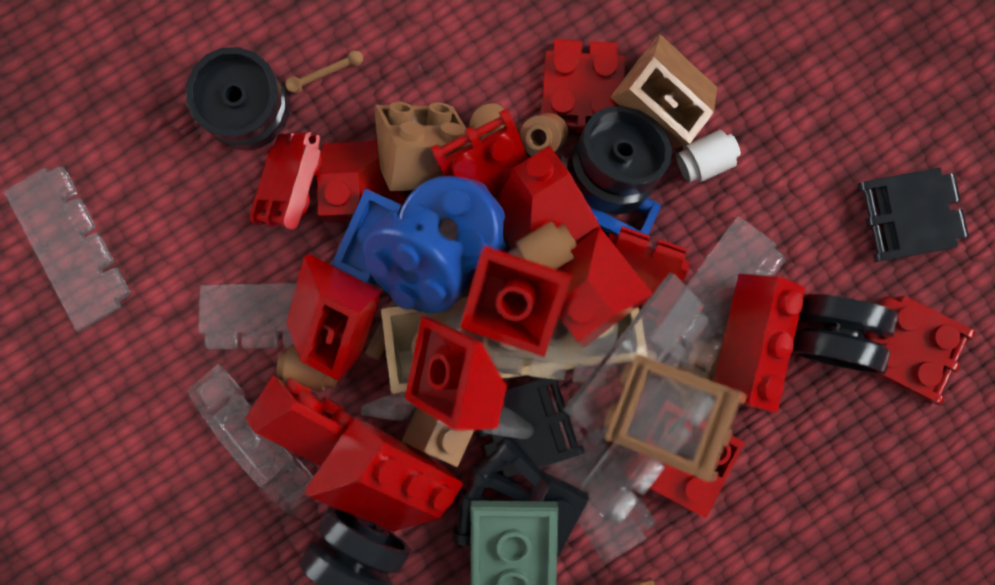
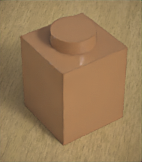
[402,408,474,467]

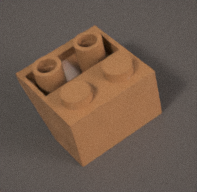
[610,34,717,149]
[375,102,470,191]

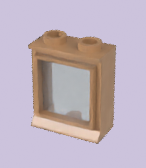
[604,354,747,482]

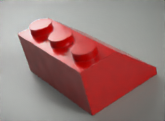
[710,274,806,413]
[304,417,464,532]

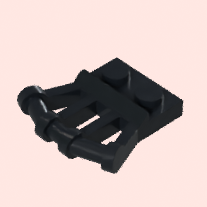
[452,437,589,558]

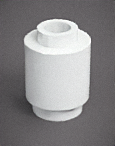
[676,130,740,183]

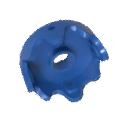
[399,176,506,270]
[363,210,476,314]

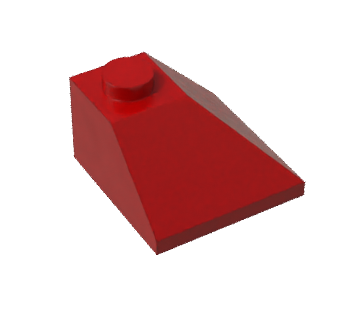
[317,141,406,223]
[496,145,601,249]
[556,227,653,348]
[460,245,572,357]
[404,316,507,431]

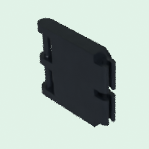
[857,168,969,263]
[475,373,585,477]

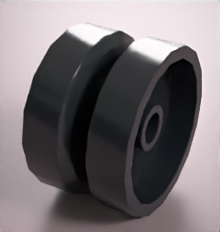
[186,47,289,150]
[567,106,672,215]
[792,294,898,374]
[299,506,411,585]

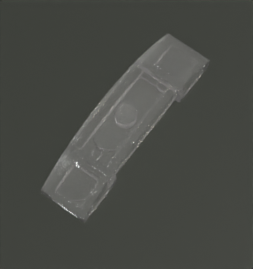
[187,364,314,516]
[361,392,534,439]

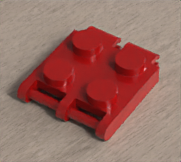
[540,39,625,134]
[430,108,528,200]
[249,132,322,229]
[608,226,690,326]
[865,295,976,406]

